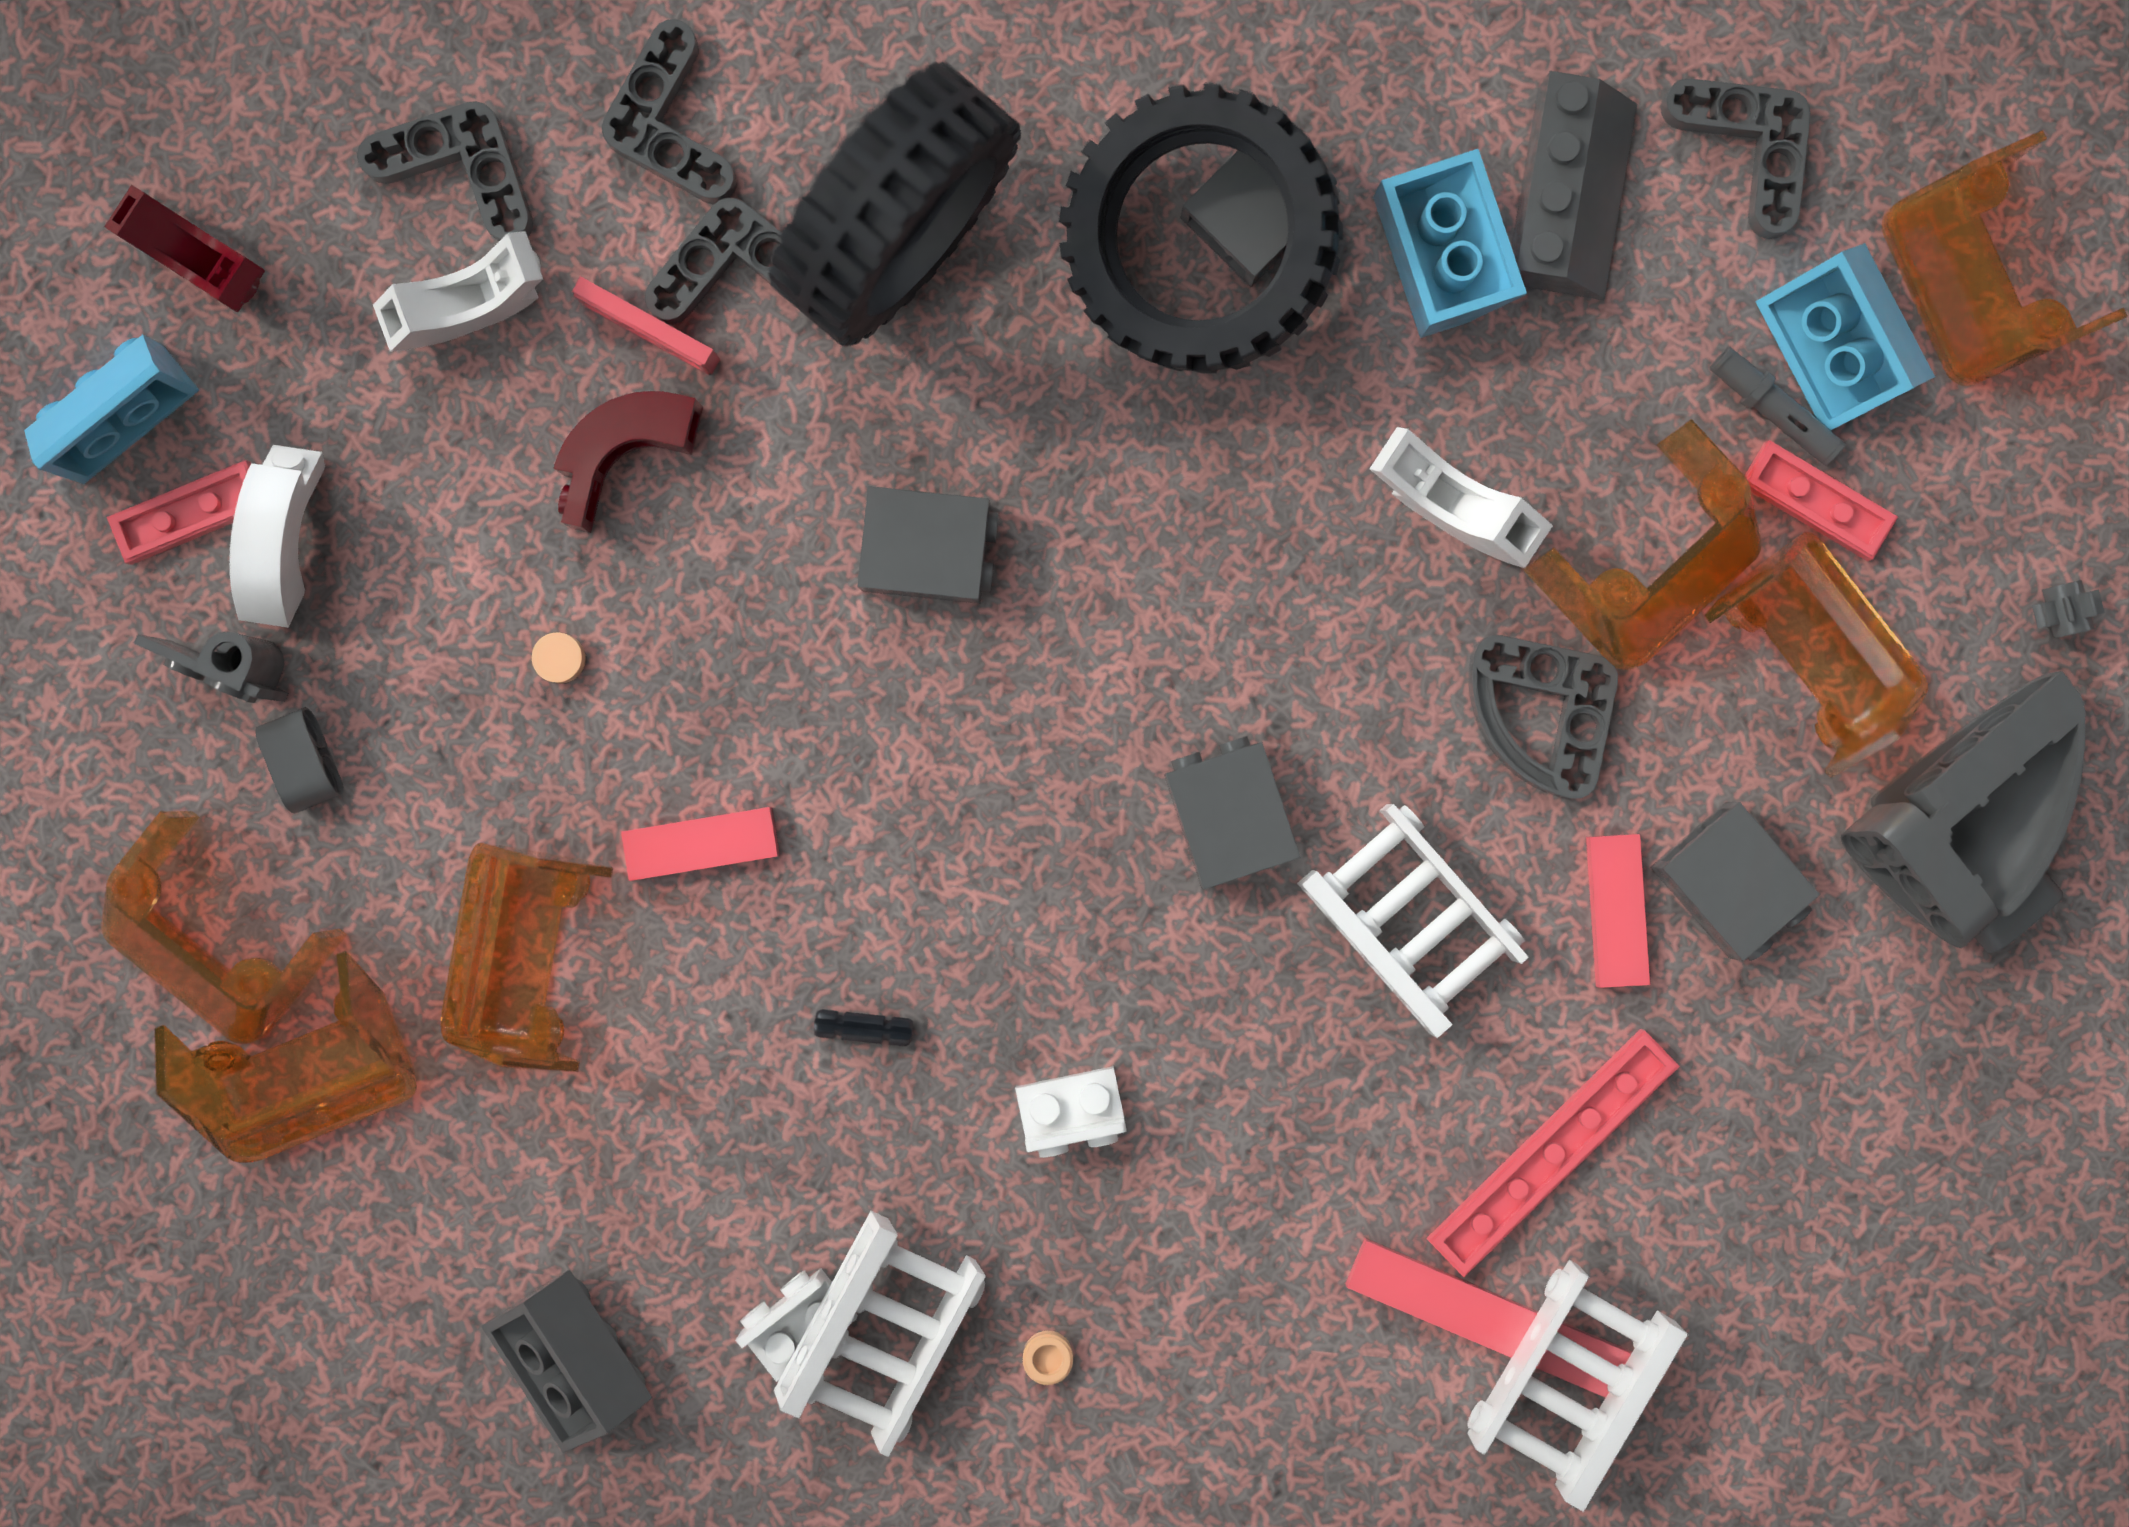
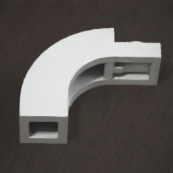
[373,231,543,352]
[1370,427,1553,568]
[230,445,325,628]

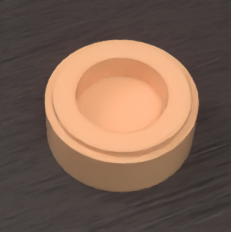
[532,632,586,683]
[1023,1331,1073,1385]

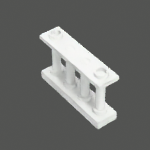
[1297,804,1529,1038]
[774,1211,986,1457]
[1467,1259,1688,1512]

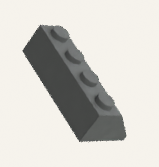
[1511,70,1637,300]

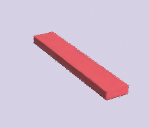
[1426,1029,1680,1277]
[1345,1238,1632,1398]

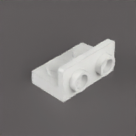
[1015,1066,1127,1157]
[736,1268,858,1382]

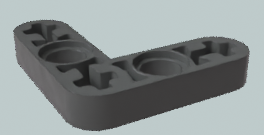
[602,19,737,204]
[1660,79,1811,239]
[357,101,533,241]
[645,198,781,325]

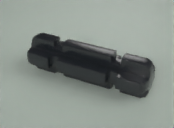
[814,1009,913,1046]

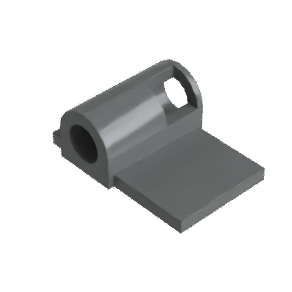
[133,631,289,703]

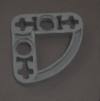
[1468,635,1618,799]

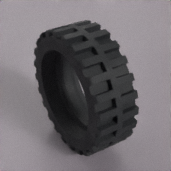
[768,62,1021,347]
[1059,83,1343,374]

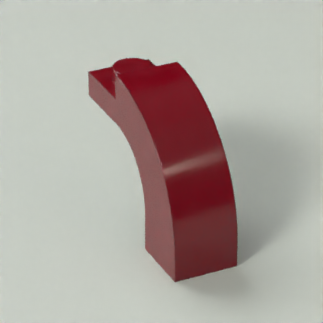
[104,185,265,312]
[553,391,703,533]

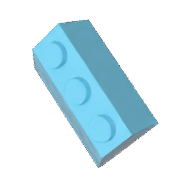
[1373,149,1527,338]
[1755,243,1935,430]
[24,334,199,484]

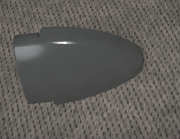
[1841,671,2085,948]

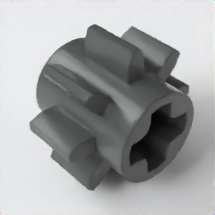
[2032,580,2105,638]

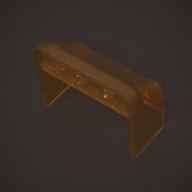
[1881,130,2128,386]
[1523,419,1762,670]
[1704,531,1928,779]
[101,811,347,1044]
[440,843,613,1072]
[154,951,417,1163]

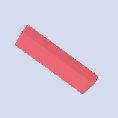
[572,276,720,375]
[1739,440,1898,561]
[107,460,251,565]
[621,807,780,881]
[1586,834,1650,988]

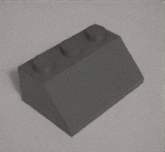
[481,1270,653,1453]

